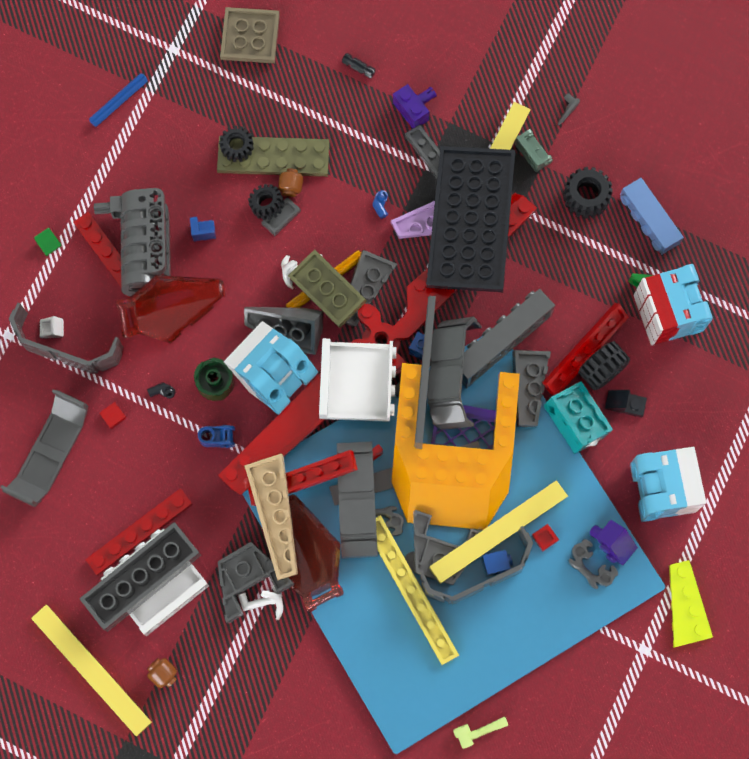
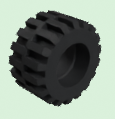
[563,167,613,219]
[578,341,630,390]

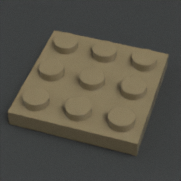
[220,7,280,63]

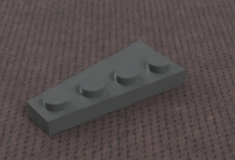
[345,250,397,327]
[512,350,551,427]

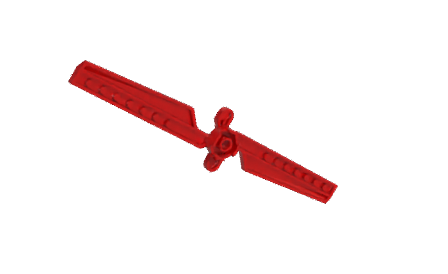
[218,193,537,495]

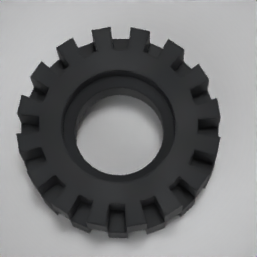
[219,126,254,162]
[248,184,284,220]

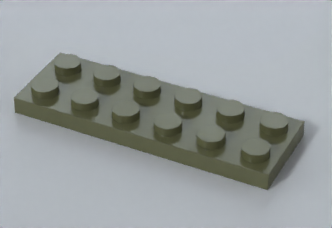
[217,136,330,176]

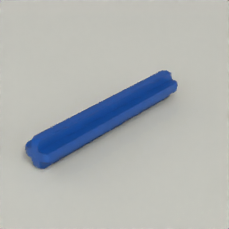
[89,73,148,127]

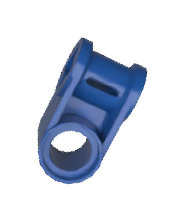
[198,425,235,448]

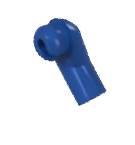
[372,190,388,219]

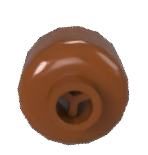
[278,168,303,197]
[147,658,177,688]

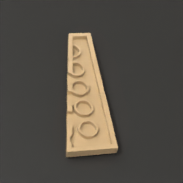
[245,454,298,580]

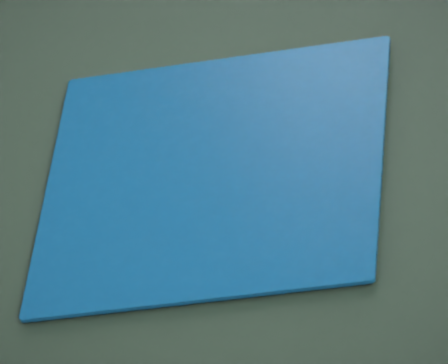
[242,336,665,754]

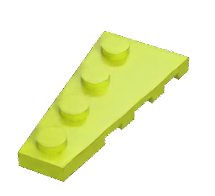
[669,560,713,648]

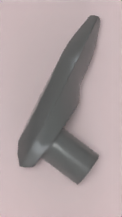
[557,93,580,125]

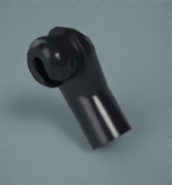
[147,383,176,399]

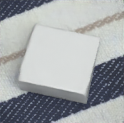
[40,316,64,338]

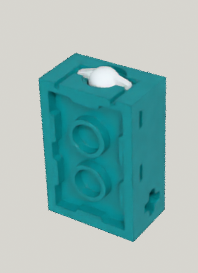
[543,381,613,454]

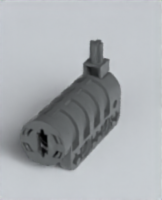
[94,188,171,298]

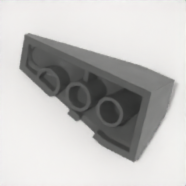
[244,307,323,355]

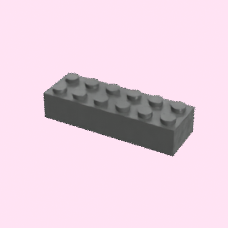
[462,289,555,389]
[79,522,202,632]

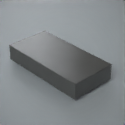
[261,197,301,236]

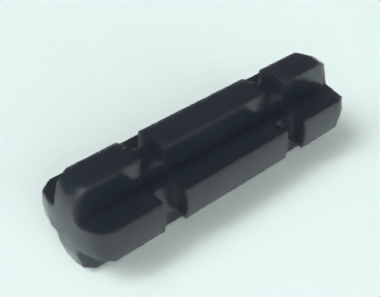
[342,53,376,78]

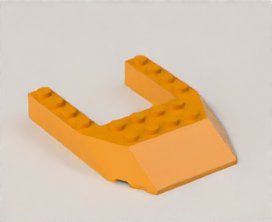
[391,363,520,530]

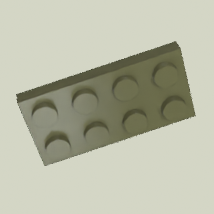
[288,249,367,328]

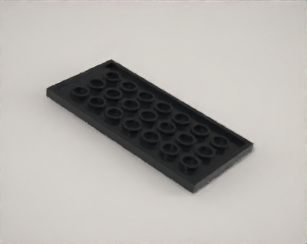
[426,146,515,293]

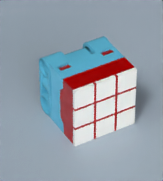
[634,264,713,346]

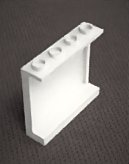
[319,338,396,421]
[101,529,209,636]

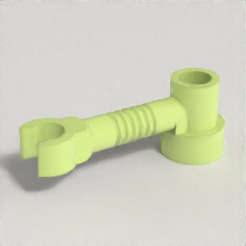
[453,717,508,749]

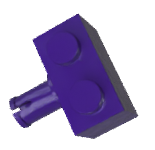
[393,84,437,129]
[590,520,638,565]

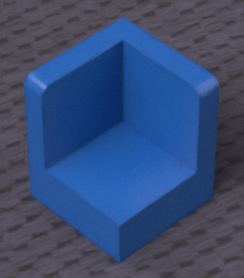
[190,217,216,241]

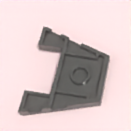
[413,510,480,585]
[218,542,295,623]

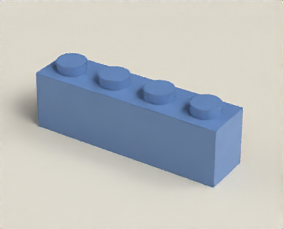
[620,178,684,254]

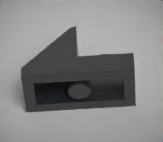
[605,390,647,418]

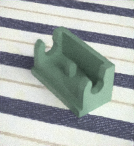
[515,129,553,172]

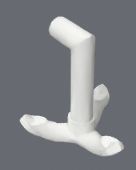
[281,254,322,289]
[238,585,283,620]

